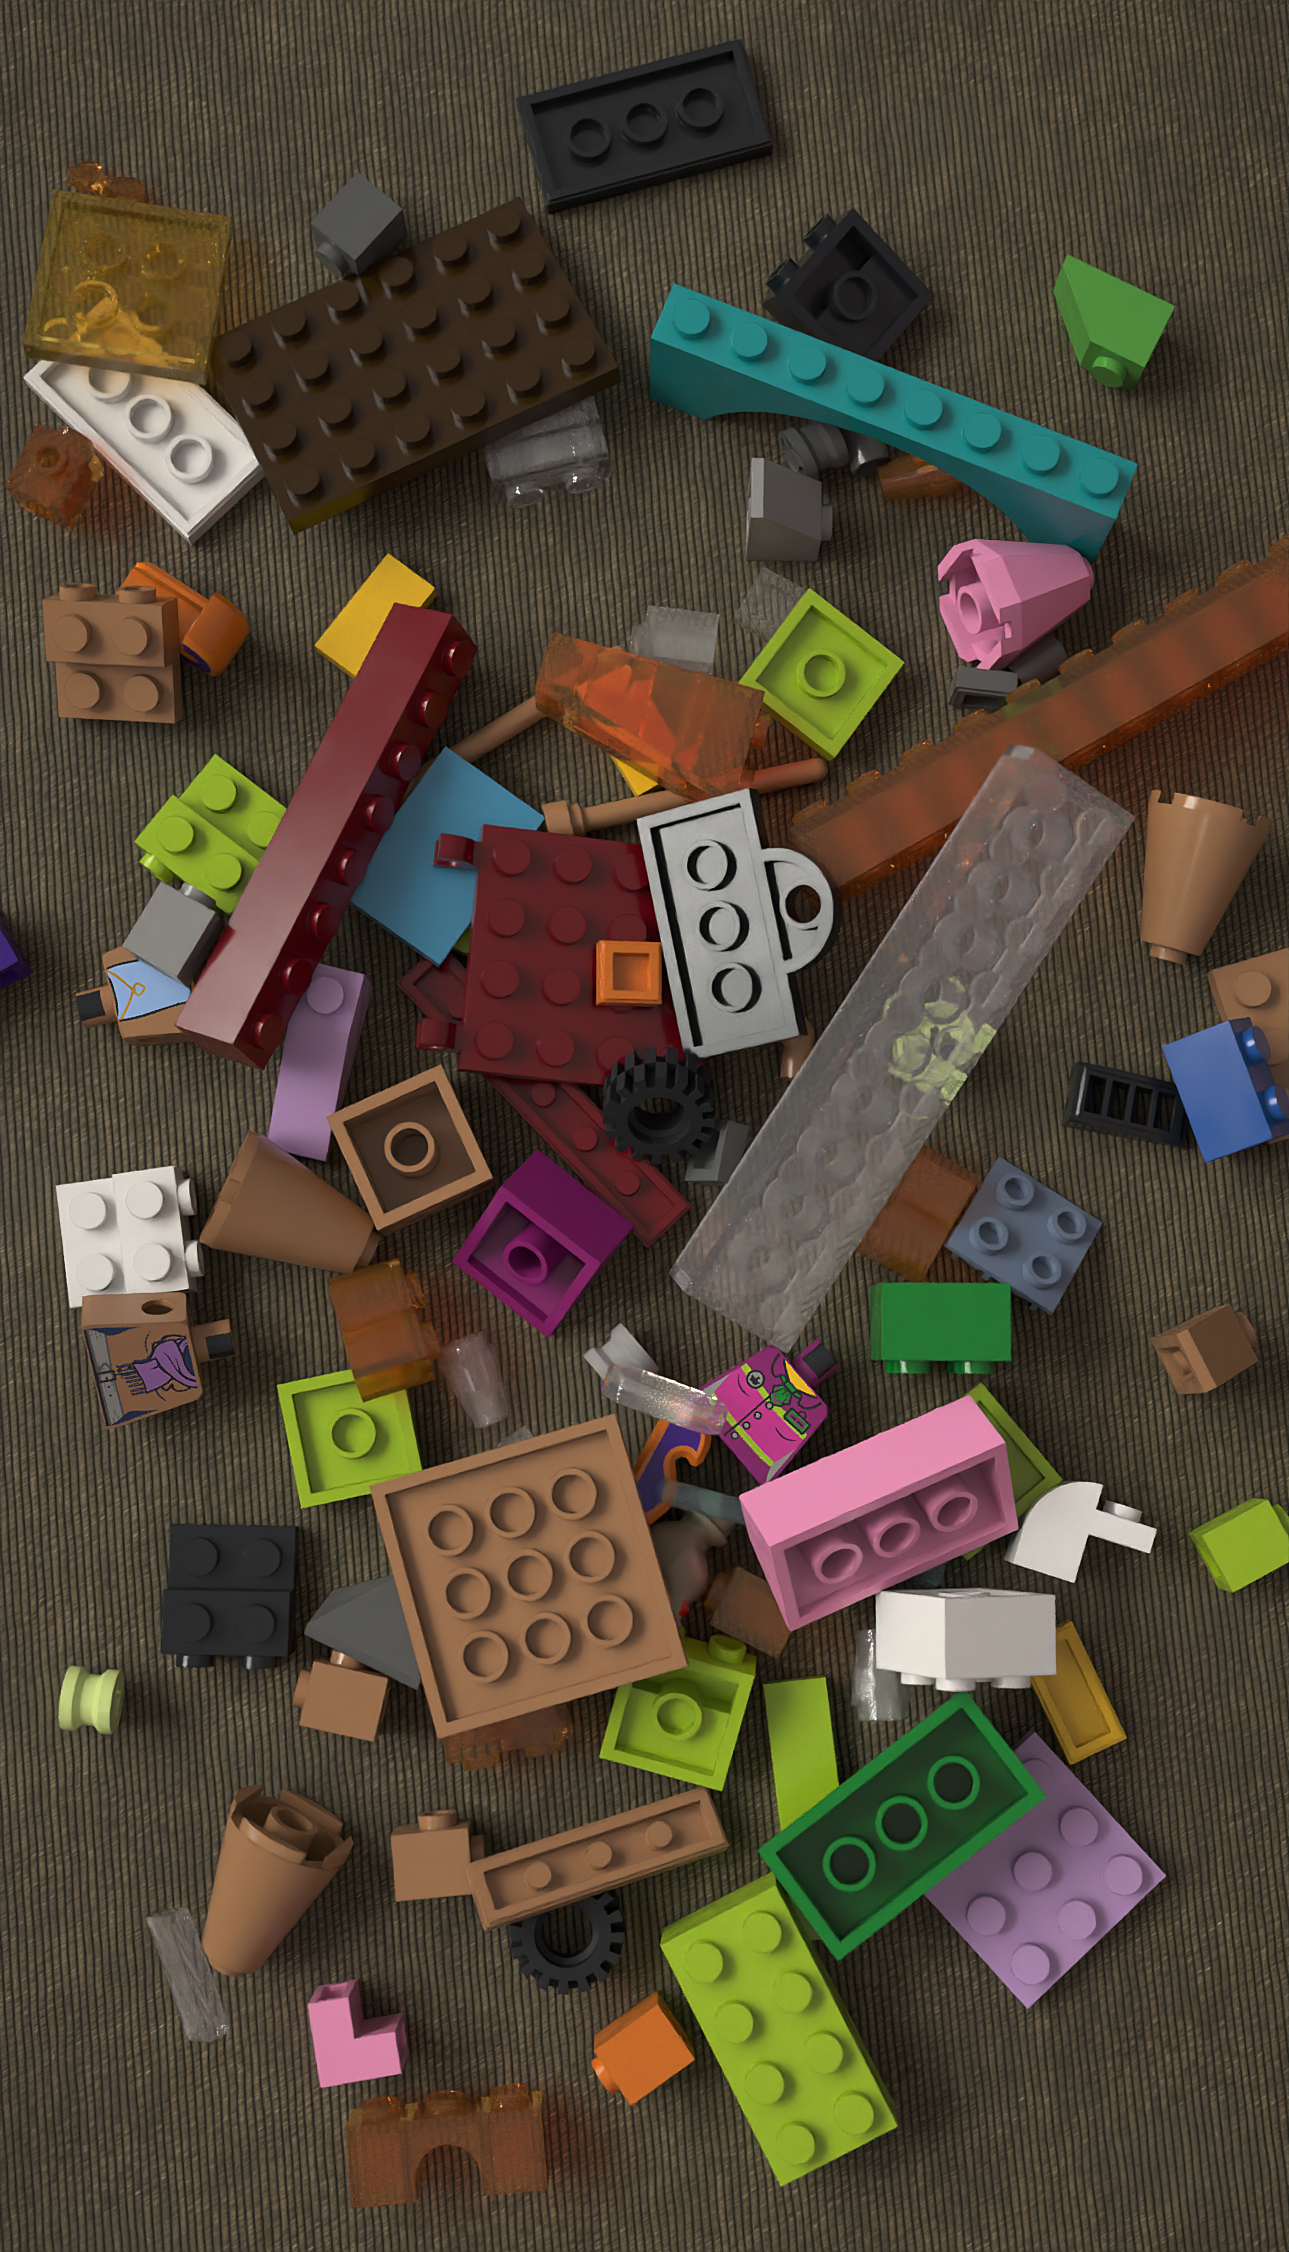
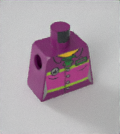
[686,1339,841,1486]

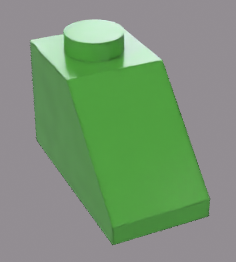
[1053,254,1176,392]

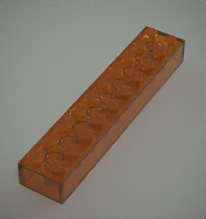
[784,534,1289,915]

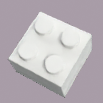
[876,1587,1056,1691]

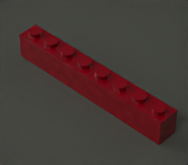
[174,602,478,1071]

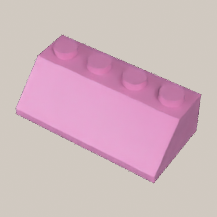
[739,1395,1019,1632]

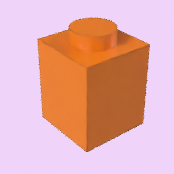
[591,1990,695,2106]

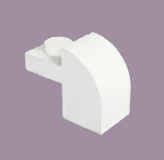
[1004,1481,1157,1583]

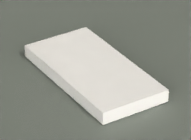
[23,297,264,546]

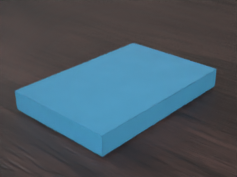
[349,746,545,968]

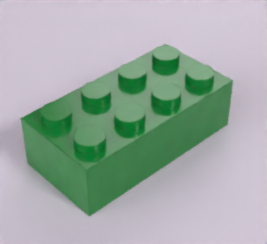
[757,1691,1047,1961]

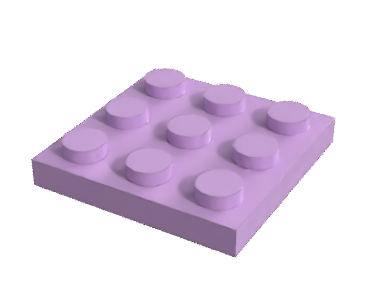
[924,1729,1166,2009]

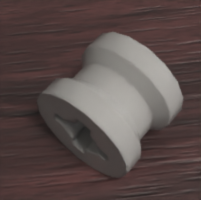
[583,1323,661,1403]

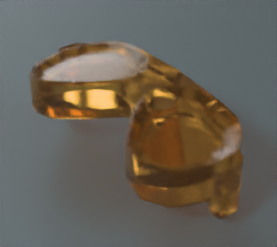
[67,160,145,216]

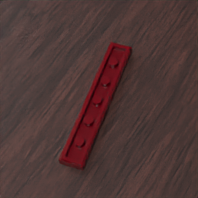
[396,953,692,1250]

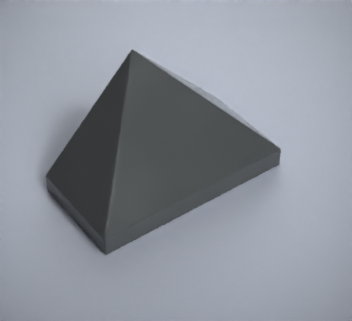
[304,1574,422,1690]

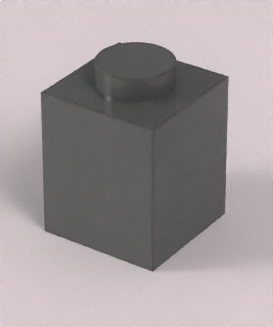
[310,172,408,278]

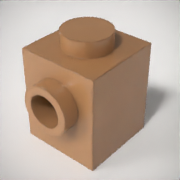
[293,1649,393,1742]
[391,1810,487,1902]

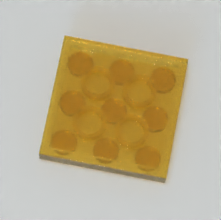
[23,189,233,385]

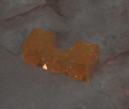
[345,2084,550,2209]

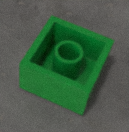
[870,1282,1011,1374]

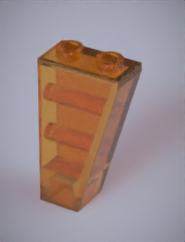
[535,632,772,804]

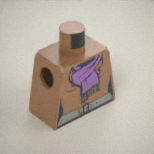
[81,1292,236,1430]

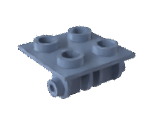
[943,1156,1102,1315]

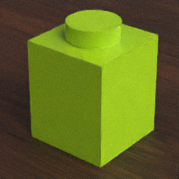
[1188,1498,1289,1593]

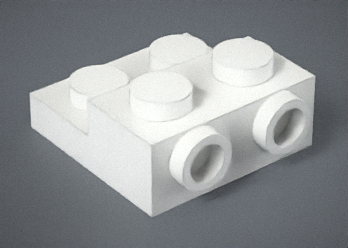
[56,1166,205,1309]

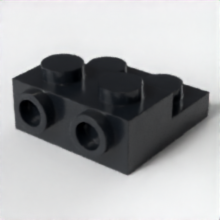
[761,208,934,362]
[160,1523,299,1669]

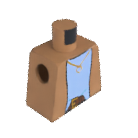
[76,946,211,1047]

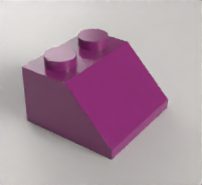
[452,1149,634,1338]

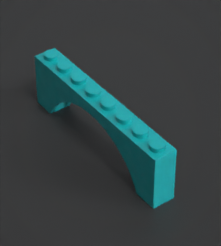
[650,283,1138,566]

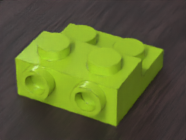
[134,754,287,919]
[599,1626,757,1791]

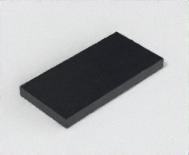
[516,38,773,215]

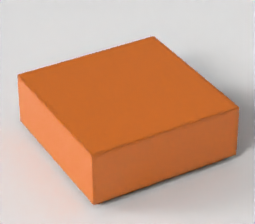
[596,940,662,1007]

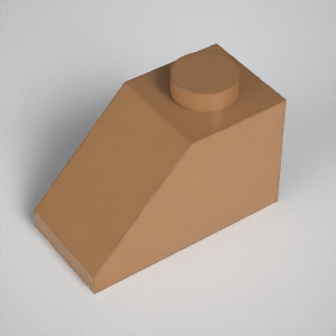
[1150,1304,1259,1395]

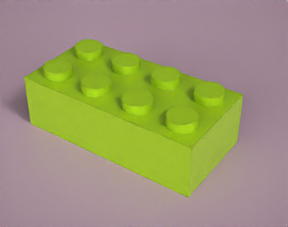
[660,1872,898,2187]

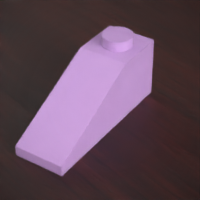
[268,963,373,1163]

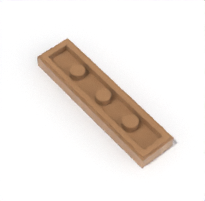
[464,1786,729,1933]

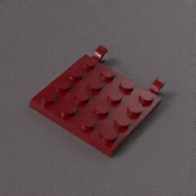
[415,824,706,1088]

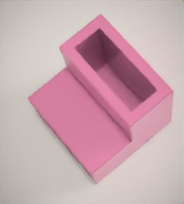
[308,1979,409,2088]

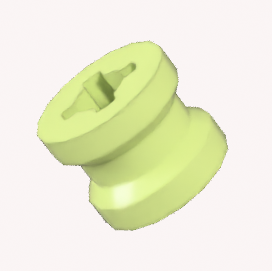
[59,1665,125,1735]

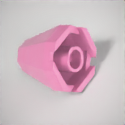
[938,539,1094,671]

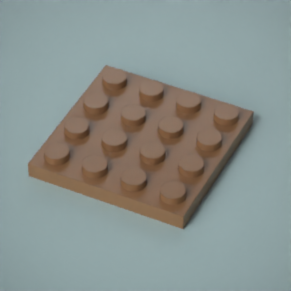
[369,1413,689,1739]

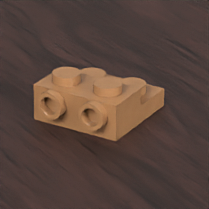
[42,583,183,723]

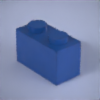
[1162,1017,1289,1163]

